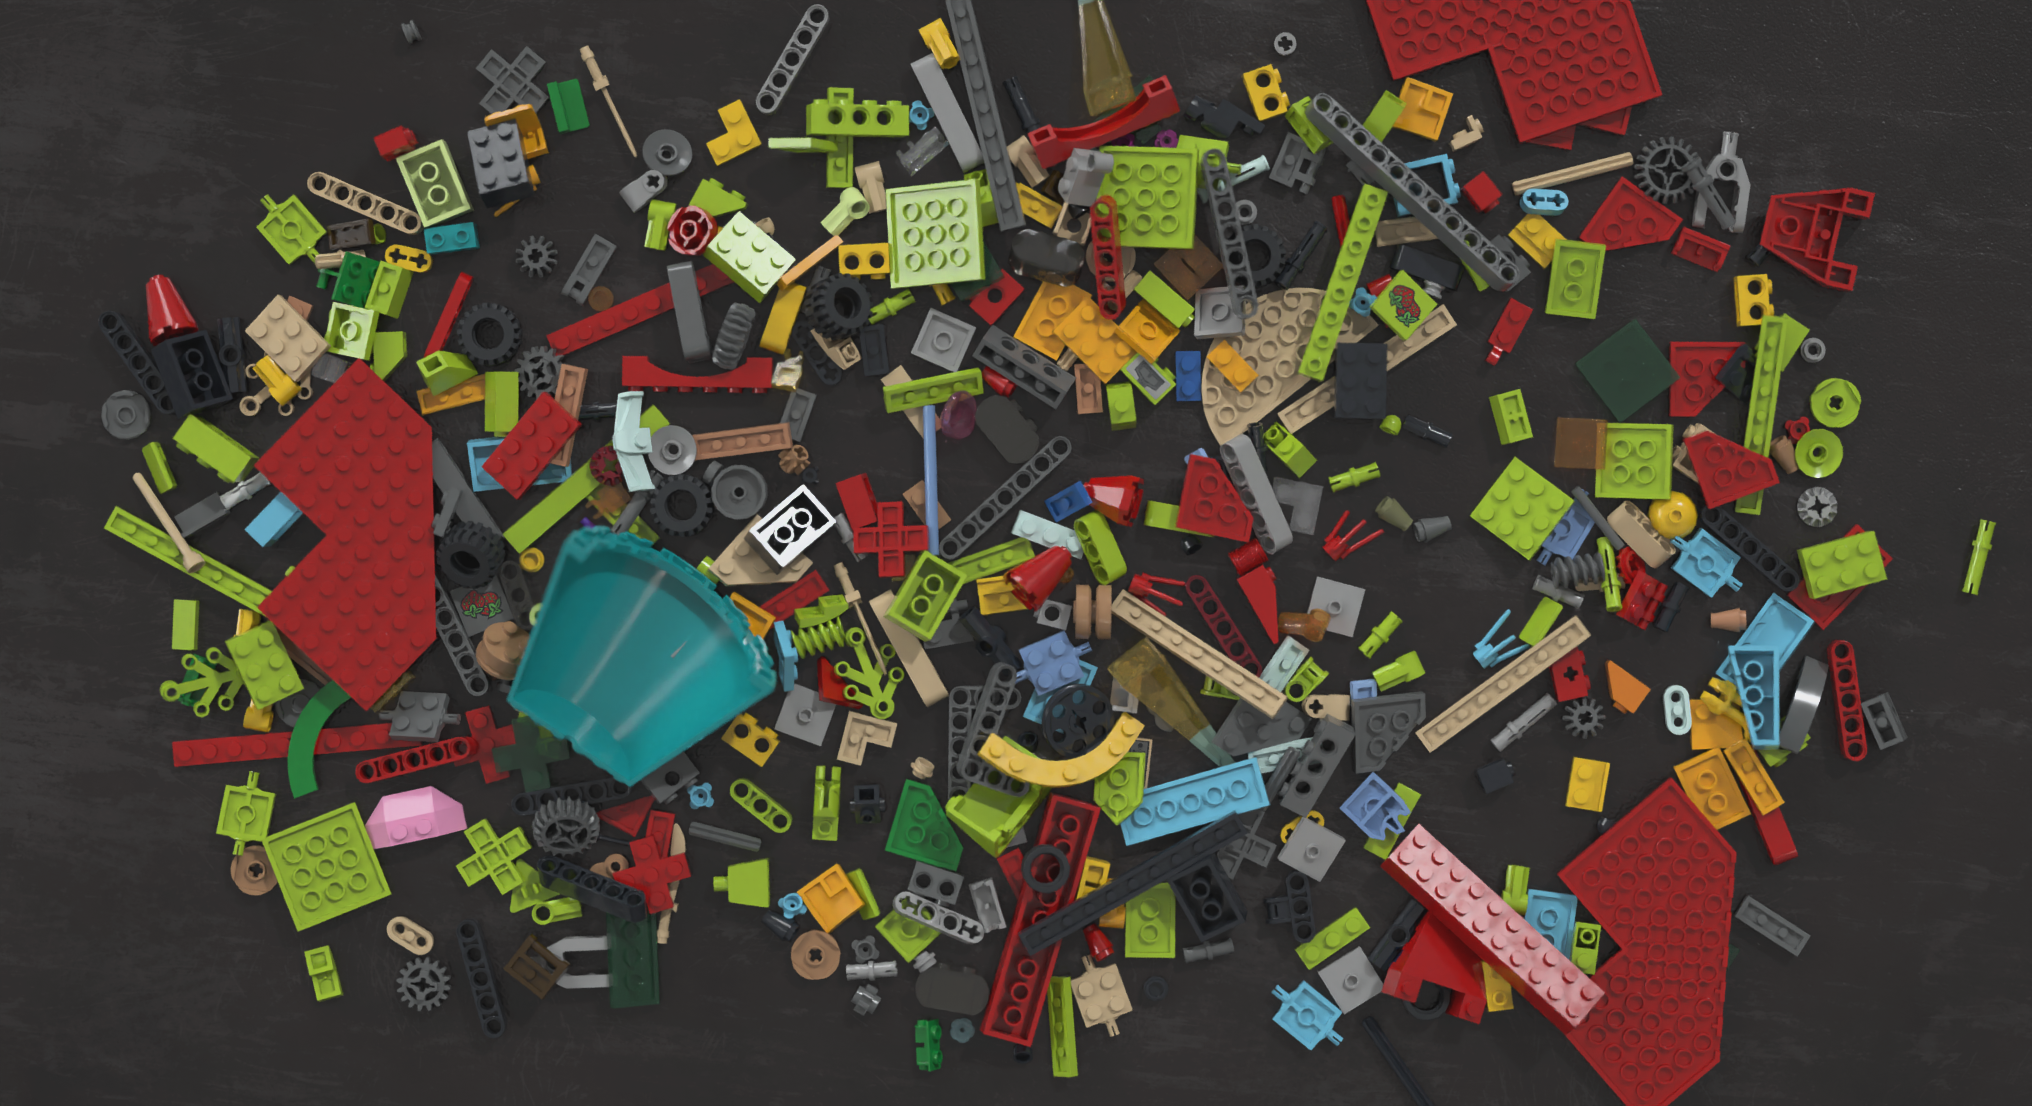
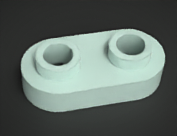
[1663,685,1692,735]

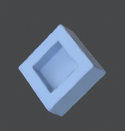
[1350,679,1377,704]

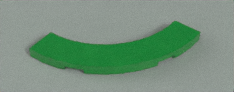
[288,680,352,799]

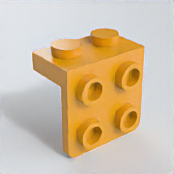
[484,104,549,159]

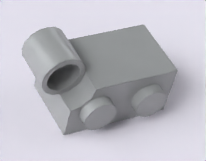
[1058,148,1114,207]

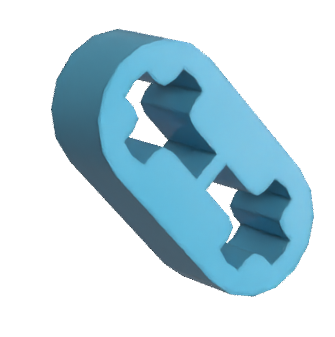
[1520,189,1569,216]

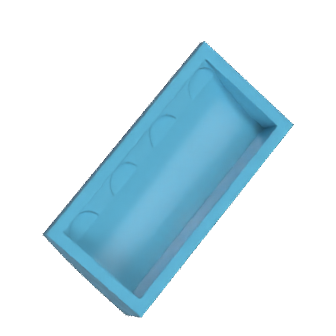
[467,437,572,492]
[1715,593,1815,690]

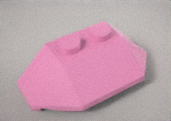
[365,786,467,849]

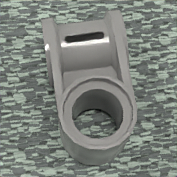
[619,170,668,213]

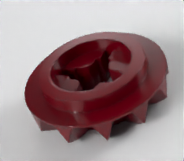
[590,446,625,486]

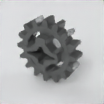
[515,346,568,399]
[397,957,452,1011]

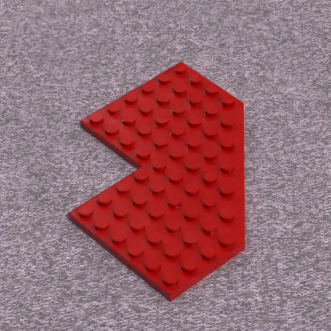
[1366,0,1662,144]
[254,358,436,711]
[1557,777,1737,1106]

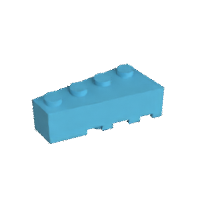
[1728,646,1779,750]

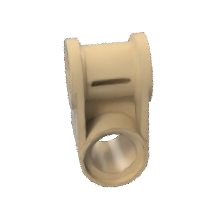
[1301,694,1350,720]

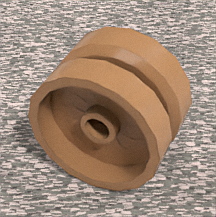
[1073,585,1111,639]

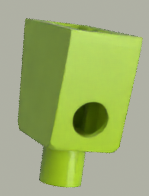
[1105,381,1137,431]
[714,858,770,907]

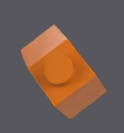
[1604,660,1651,714]

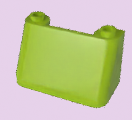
[945,736,1052,858]

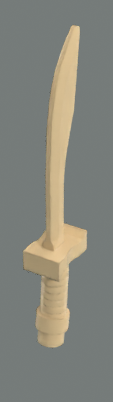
[580,46,637,157]
[834,562,887,675]
[656,823,685,944]

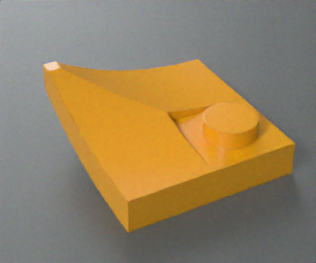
[1391,77,1453,142]
[1689,699,1743,750]
[797,864,865,934]

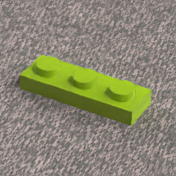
[1295,907,1370,970]

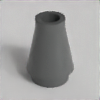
[1413,516,1452,543]

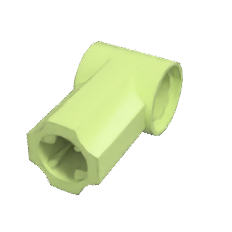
[821,187,870,236]

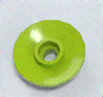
[1795,429,1843,478]

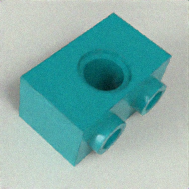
[424,222,480,255]

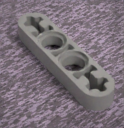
[893,892,984,945]

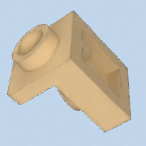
[1449,115,1484,152]

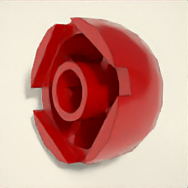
[667,205,718,256]

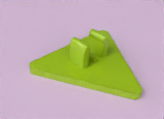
[510,859,559,913]

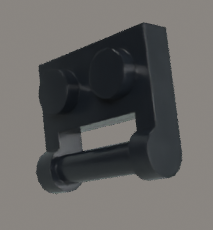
[1715,344,1756,407]

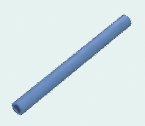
[923,406,939,555]

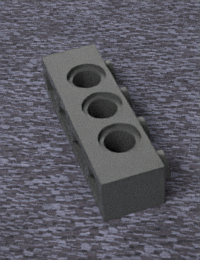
[972,325,1076,409]
[1277,714,1356,818]

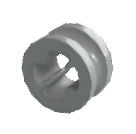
[1274,33,1296,55]
[1423,280,1445,299]

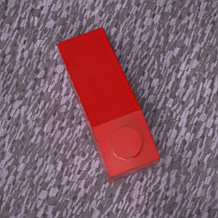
[1236,565,1279,644]

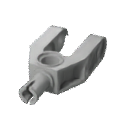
[1692,132,1750,234]
[531,935,616,989]

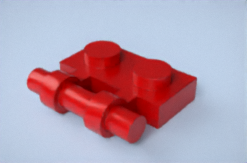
[1616,571,1668,630]

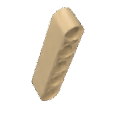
[307,172,424,235]
[869,589,949,708]

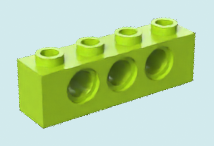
[806,99,909,137]

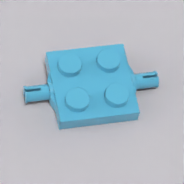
[1670,528,1742,598]
[1271,980,1343,1050]

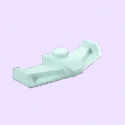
[612,391,655,492]

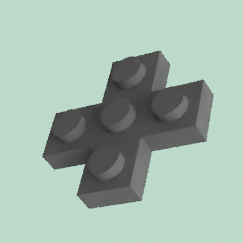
[476,46,550,114]
[1202,809,1277,879]

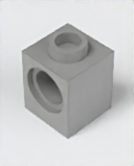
[1033,599,1072,630]

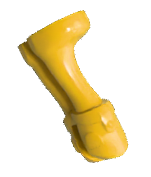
[1700,677,1751,743]

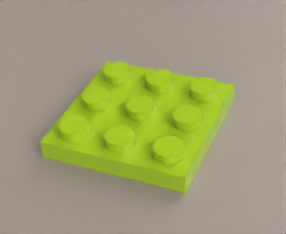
[1595,423,1673,499]
[1470,457,1575,561]

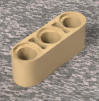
[1607,501,1676,568]

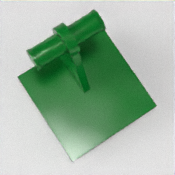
[316,251,380,310]

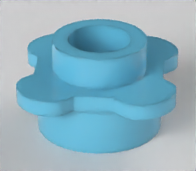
[909,101,934,130]
[1349,288,1377,317]
[687,783,714,809]
[778,893,807,919]

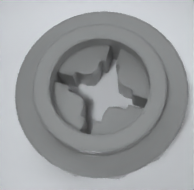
[1797,487,1838,527]

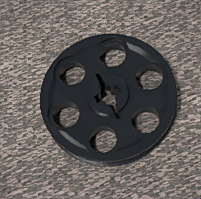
[1041,684,1115,759]

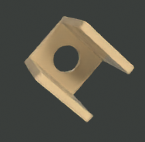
[1053,202,1091,246]

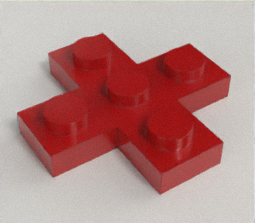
[853,501,929,578]
[454,705,528,784]
[612,835,691,914]

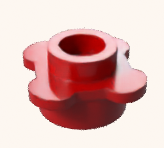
[1785,417,1810,444]

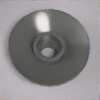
[642,129,692,176]

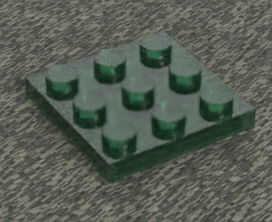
[1575,319,1680,423]

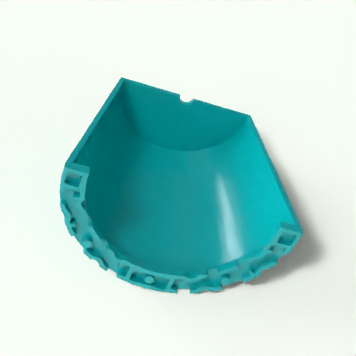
[507,526,776,787]

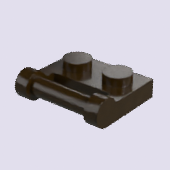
[504,934,571,1000]

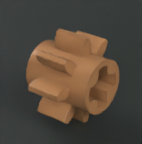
[778,445,810,475]

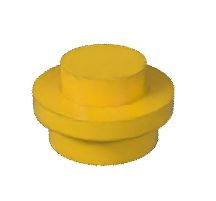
[519,548,544,572]

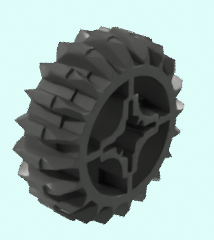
[1634,137,1698,204]
[712,302,755,370]
[532,797,600,858]

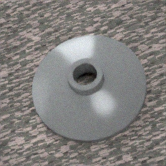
[648,425,697,475]

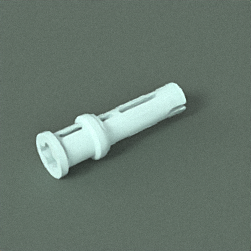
[1197,155,1270,203]

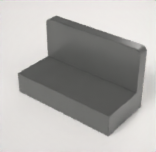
[174,492,231,538]

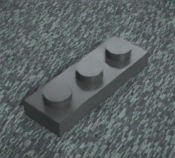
[1733,895,1810,956]

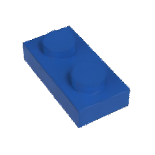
[1175,351,1201,401]
[1044,481,1092,522]

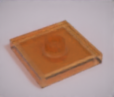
[1554,417,1608,470]

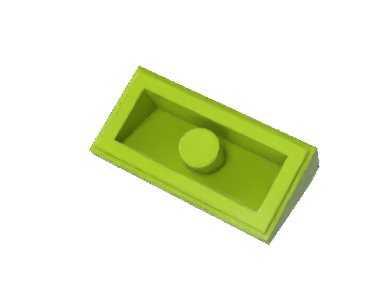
[142,442,177,494]
[1519,597,1563,647]
[172,599,199,650]
[846,868,880,920]

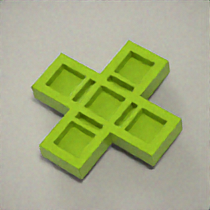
[456,818,533,895]

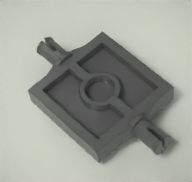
[379,691,461,742]

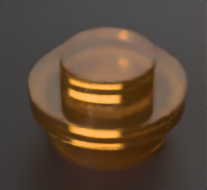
[588,286,614,311]

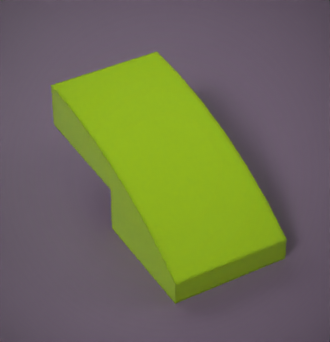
[794,594,848,628]
[304,945,343,1002]

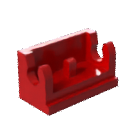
[1671,227,1730,272]
[836,473,878,530]

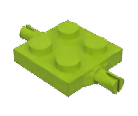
[1177,135,1242,191]
[257,194,327,265]
[216,771,276,856]

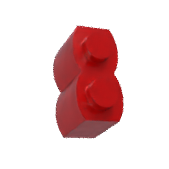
[374,125,418,162]

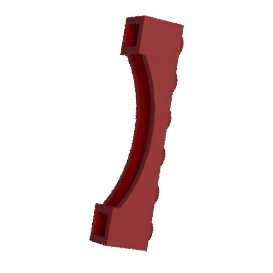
[1027,75,1180,169]
[622,356,773,393]

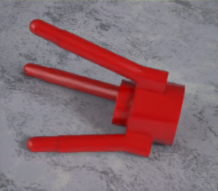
[1323,510,1384,561]
[1128,573,1185,616]

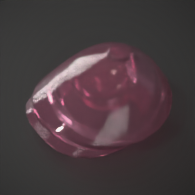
[940,390,976,439]

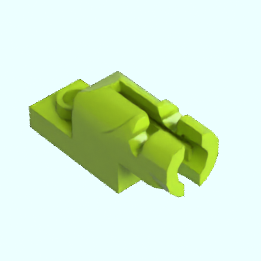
[812,766,841,841]

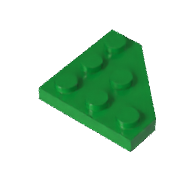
[885,779,963,872]

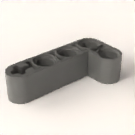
[667,261,713,364]

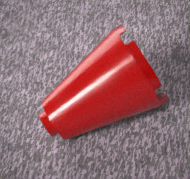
[146,275,199,347]
[1003,545,1072,612]

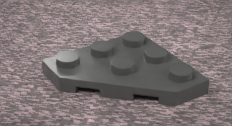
[1351,691,1426,774]
[1211,698,1312,756]

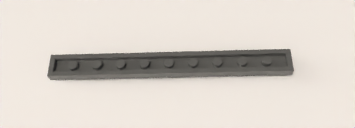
[945,0,1026,232]

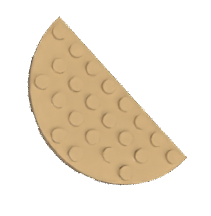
[1201,288,1378,446]

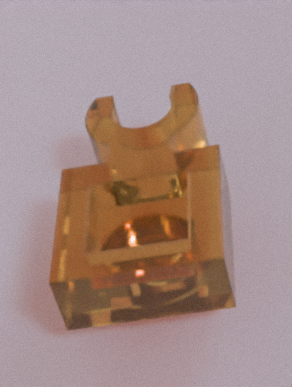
[585,483,632,519]

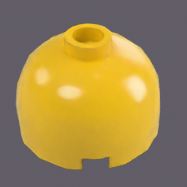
[1647,491,1698,540]

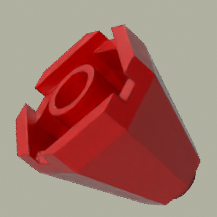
[1084,475,1144,527]

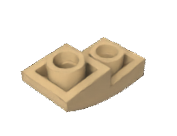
[811,328,862,370]

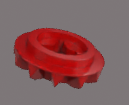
[1616,546,1646,586]

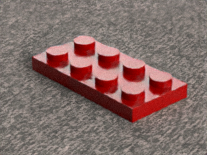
[481,392,582,500]
[1787,524,1893,630]

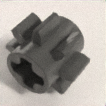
[851,984,881,1016]

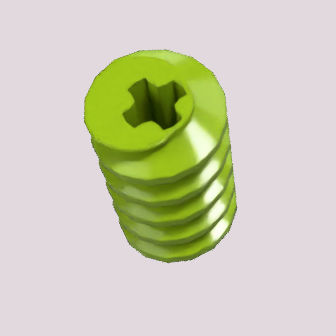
[791,616,846,659]

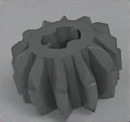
[516,236,558,278]
[1562,697,1605,739]

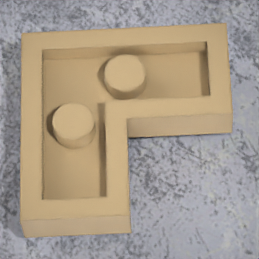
[837,711,898,766]

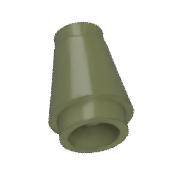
[1375,496,1413,531]

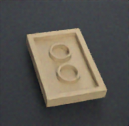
[245,295,331,382]

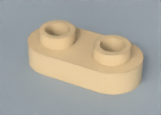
[387,916,434,955]

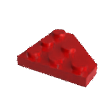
[1578,177,1683,251]
[1669,342,1745,417]
[1683,430,1780,509]
[1175,454,1254,542]

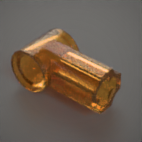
[1278,608,1331,642]

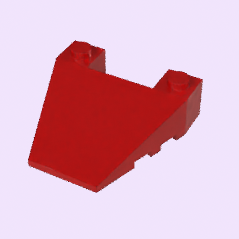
[1760,188,1875,292]
[1381,910,1487,1024]

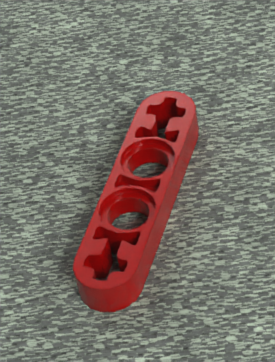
[423,272,474,358]

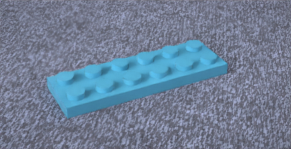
[1120,757,1270,846]

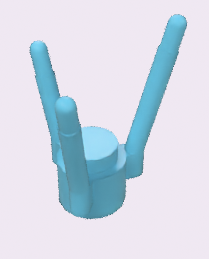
[1473,609,1530,669]

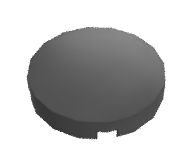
[101,390,152,440]
[275,679,321,727]

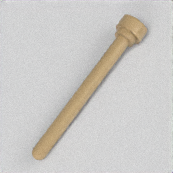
[133,473,205,574]

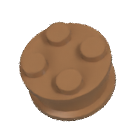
[476,621,530,681]

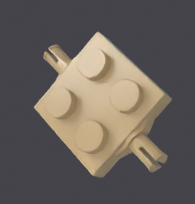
[1071,954,1133,1037]

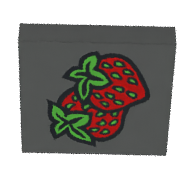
[450,573,515,637]

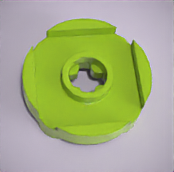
[1809,378,1861,428]

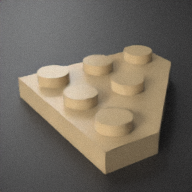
[708,514,813,586]

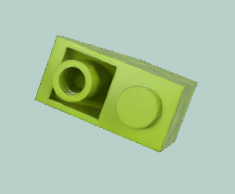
[964,169,999,227]
[689,178,748,218]
[370,331,407,382]
[416,351,478,396]
[1263,421,1317,478]
[1569,922,1601,975]

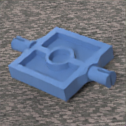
[1536,489,1595,566]
[1015,630,1092,696]

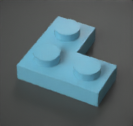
[773,621,798,692]

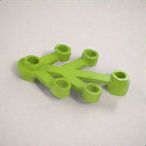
[834,627,904,719]
[160,647,244,717]

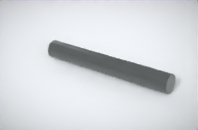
[1571,486,1625,550]

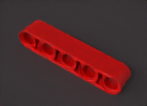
[1090,195,1126,320]
[1827,640,1867,761]
[355,736,477,783]
[1733,745,1798,866]

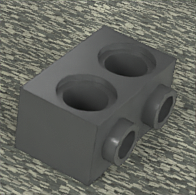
[908,860,964,907]

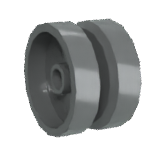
[712,465,768,519]

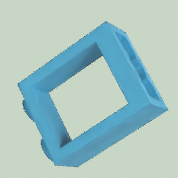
[1391,154,1461,217]
[245,492,303,547]

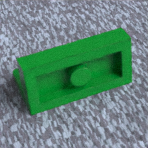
[547,79,590,134]

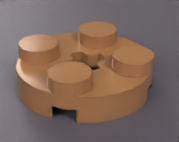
[231,845,278,895]
[791,930,841,980]

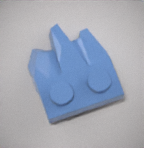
[1340,772,1411,840]

